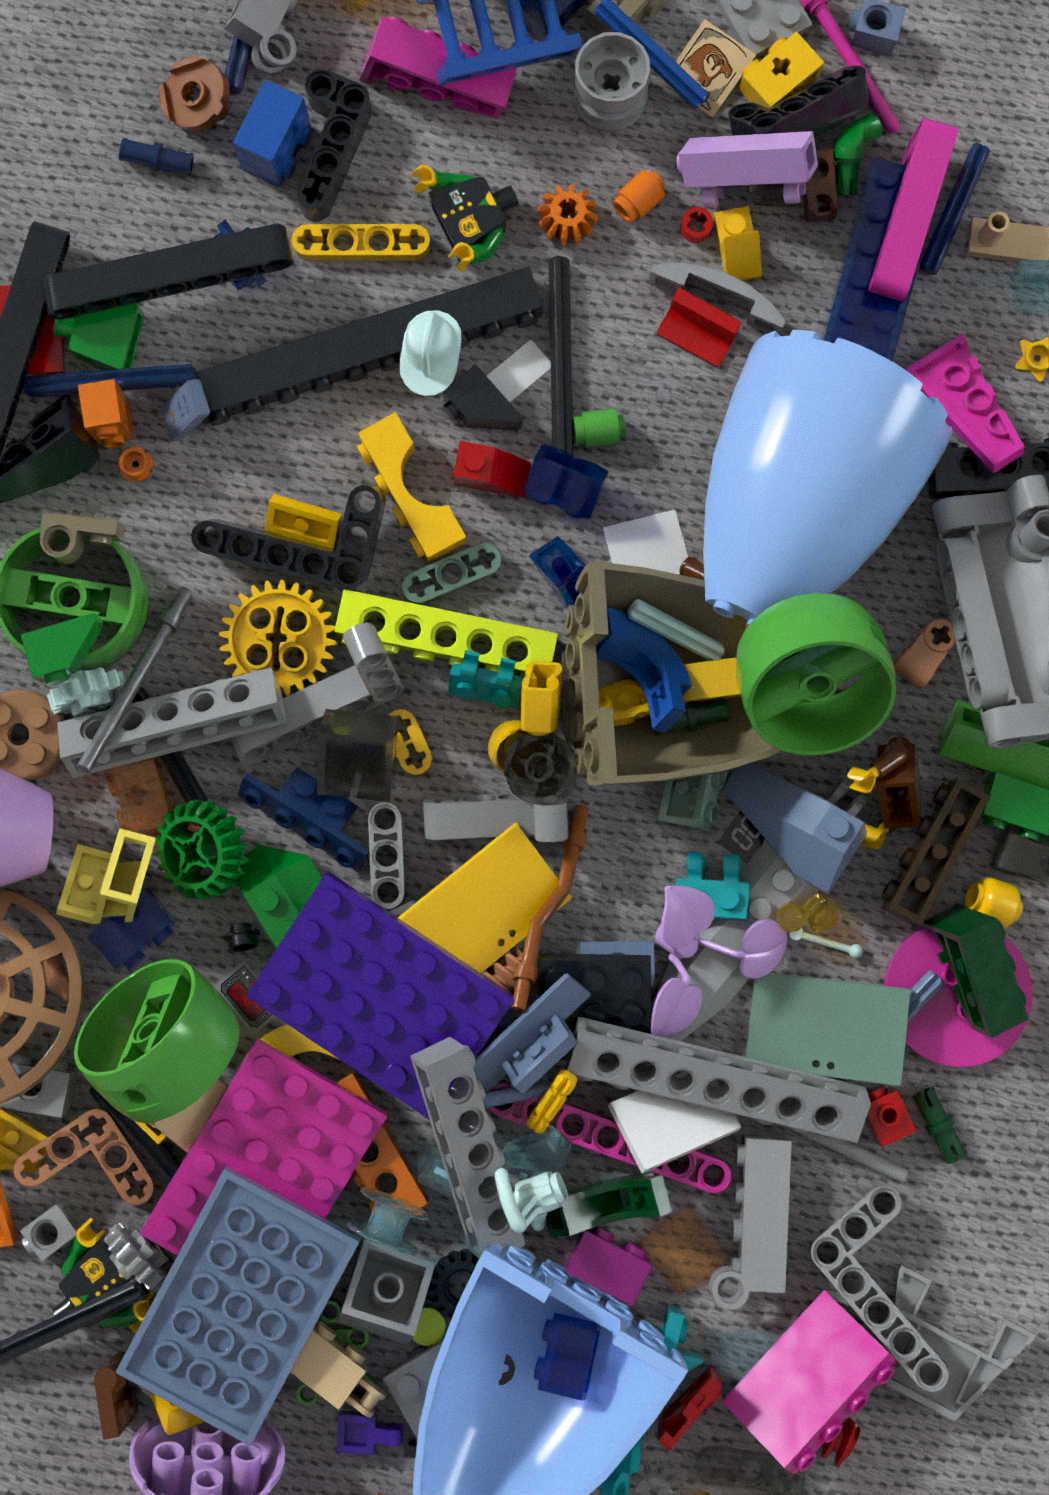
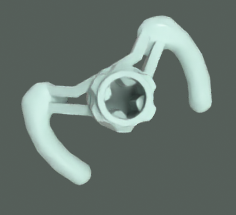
[495,1168,568,1233]

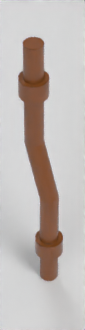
[511,805,589,1012]

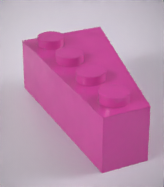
[359,16,517,119]

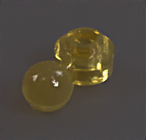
[776,894,840,933]

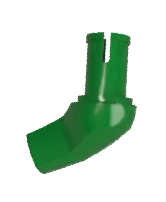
[833,113,882,195]

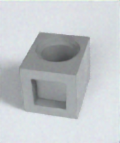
[20,1199,83,1262]

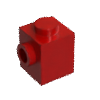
[866,1085,916,1147]

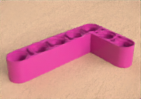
[868,117,959,302]

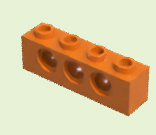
[336,1071,429,1227]

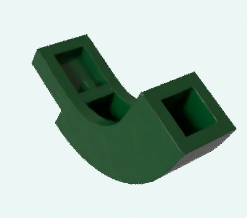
[546,1172,672,1237]

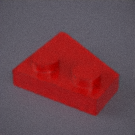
[658,1365,722,1452]

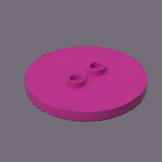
[884,927,1033,1067]

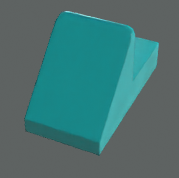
[661,1305,704,1371]

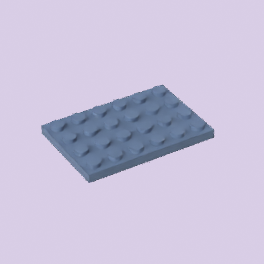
[116,1166,361,1446]

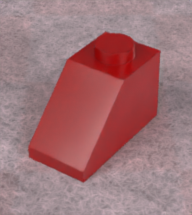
[453,441,531,498]

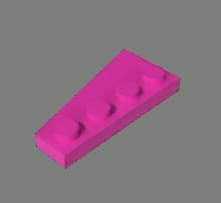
[905,334,1024,473]

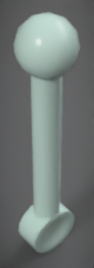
[789,926,863,959]

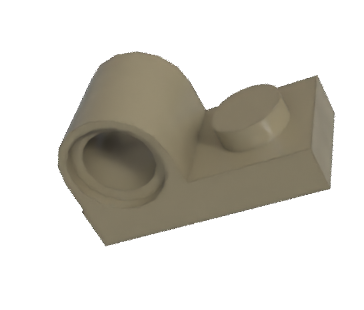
[40,512,125,564]

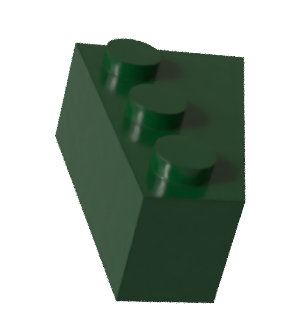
[922,904,1029,1038]

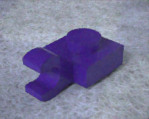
[336,1410,404,1455]

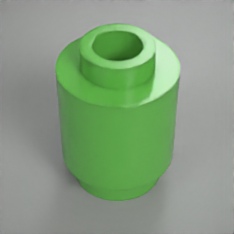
[573,408,626,448]

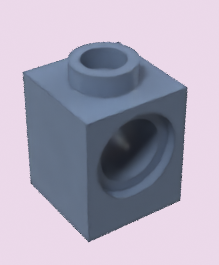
[848,0,906,56]

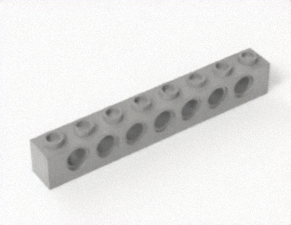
[567,1016,871,1143]

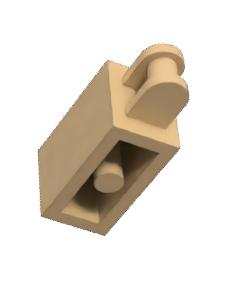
[290,1321,387,1418]

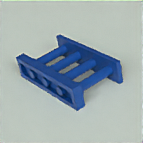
[417,0,582,86]

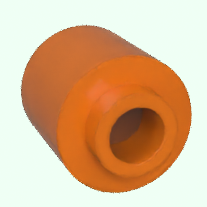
[612,170,665,223]

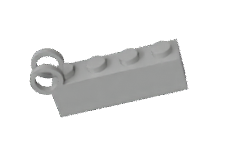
[224,0,298,75]
[709,1135,792,1310]

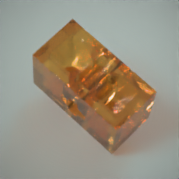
[107,756,173,835]

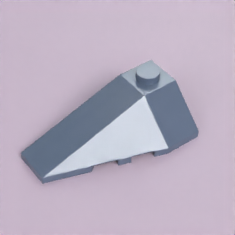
[723,763,867,895]

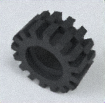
[429,1249,479,1318]

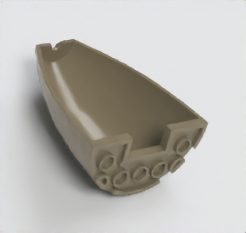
[560,561,845,786]

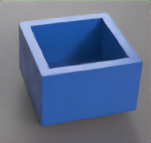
[233,80,313,187]

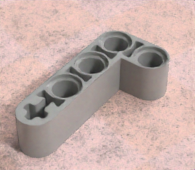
[423,791,568,842]

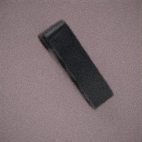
[728,66,870,138]
[296,69,372,222]

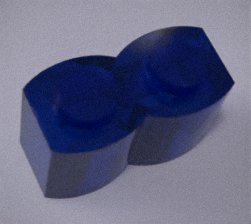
[523,445,609,519]
[88,888,177,970]
[534,1312,602,1401]

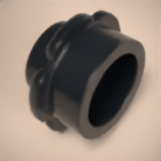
[224,923,260,952]

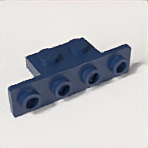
[238,767,369,872]

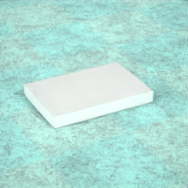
[608,1071,741,1174]

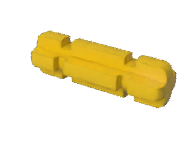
[527,1069,578,1134]

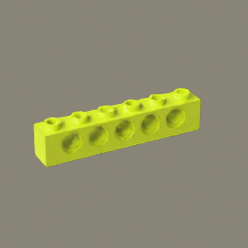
[334,589,558,678]

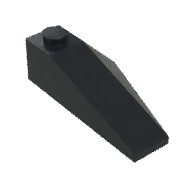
[0,395,100,504]

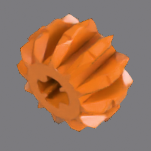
[538,183,598,247]

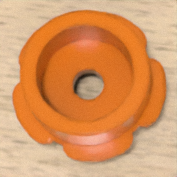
[118,447,154,482]

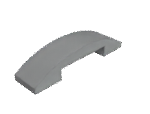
[648,263,786,335]

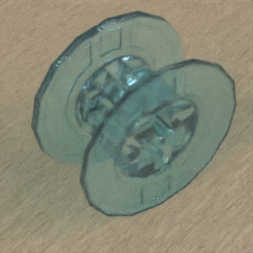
[346,1187,431,1254]

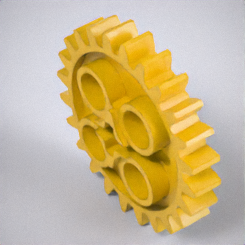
[219,580,338,696]

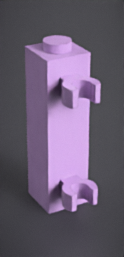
[677,131,818,207]

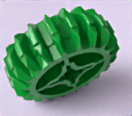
[152,800,249,900]

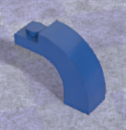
[596,607,692,733]

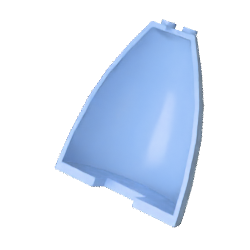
[703,330,952,627]
[413,1244,688,1495]

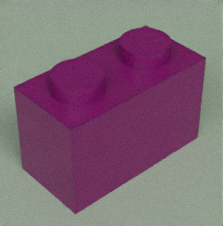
[564,1226,653,1306]

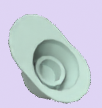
[400,310,461,396]

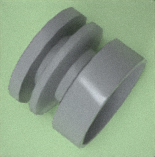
[574,32,650,131]

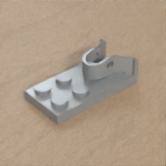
[715,0,813,60]

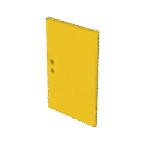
[397,822,572,973]

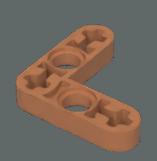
[13,1109,153,1205]

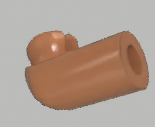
[43,954,86,1002]

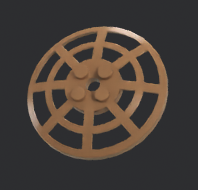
[0,889,85,1104]

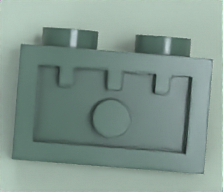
[658,771,727,832]

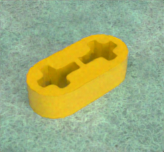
[384,709,433,776]

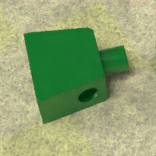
[53,304,144,370]

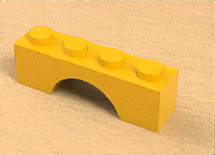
[356,412,467,564]

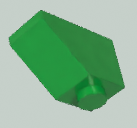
[20,613,103,686]

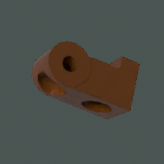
[803,149,837,222]

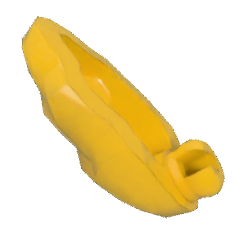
[599,679,650,726]

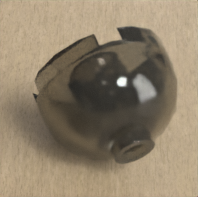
[503,732,579,805]

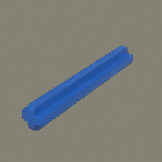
[594,0,708,109]

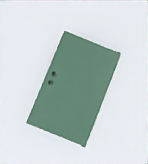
[746,973,912,1086]

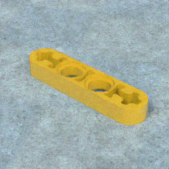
[291,224,431,261]

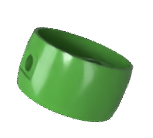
[0,527,149,671]
[736,593,896,755]
[74,959,240,1123]

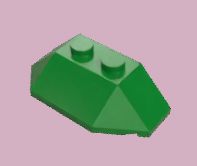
[236,845,323,948]

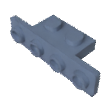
[473,973,590,1094]

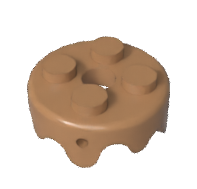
[0,689,66,781]

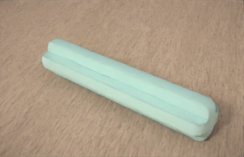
[627,599,725,661]

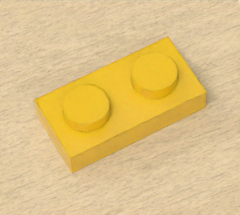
[265,494,342,549]

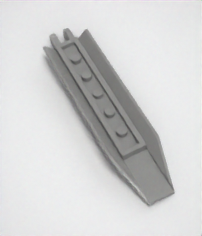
[652,778,869,1041]

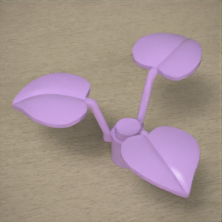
[651,886,787,1037]

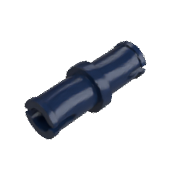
[119,138,194,176]

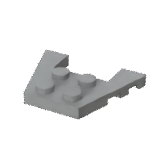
[885,1264,1037,1421]

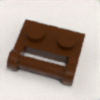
[94,1352,138,1440]

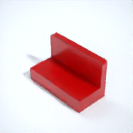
[657,287,742,367]

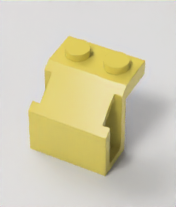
[56,828,156,924]

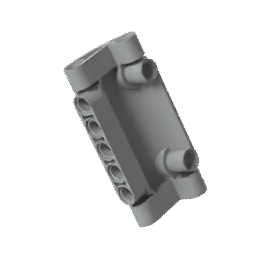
[931,475,1049,749]

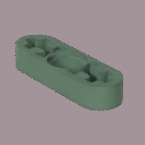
[402,543,501,605]

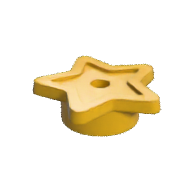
[1015,337,1049,382]

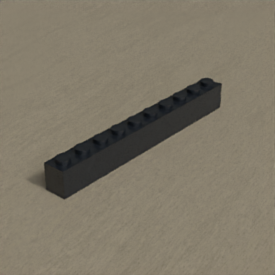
[196,266,543,426]

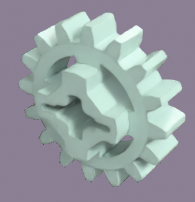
[47,667,127,717]

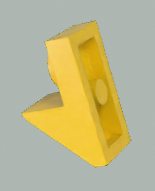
[713,206,762,281]

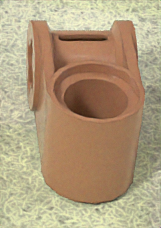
[894,619,956,690]

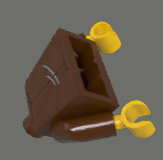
[847,737,921,850]

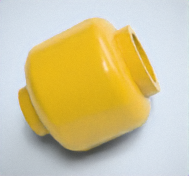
[965,877,1023,929]

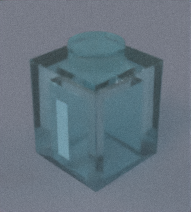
[414,1144,454,1200]

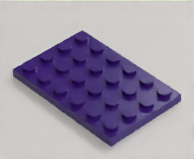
[246,871,514,1120]

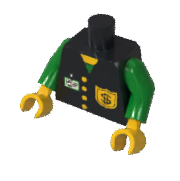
[411,164,519,272]
[52,1218,155,1328]

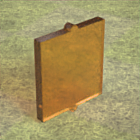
[640,1205,728,1295]

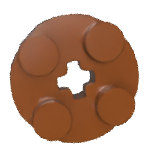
[159,56,230,132]

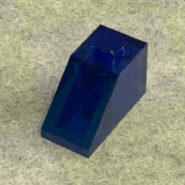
[529,536,586,610]

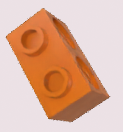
[78,379,135,448]

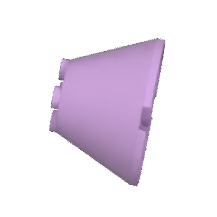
[129,1419,285,1495]

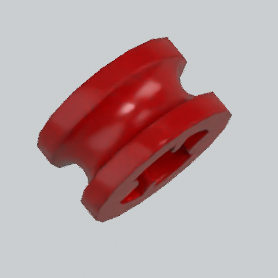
[680,207,713,243]

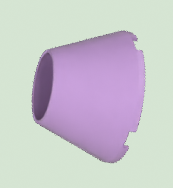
[0,768,53,887]

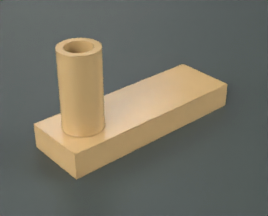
[966,211,1049,267]

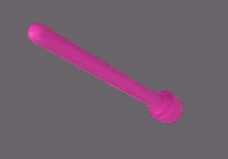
[799,0,900,134]

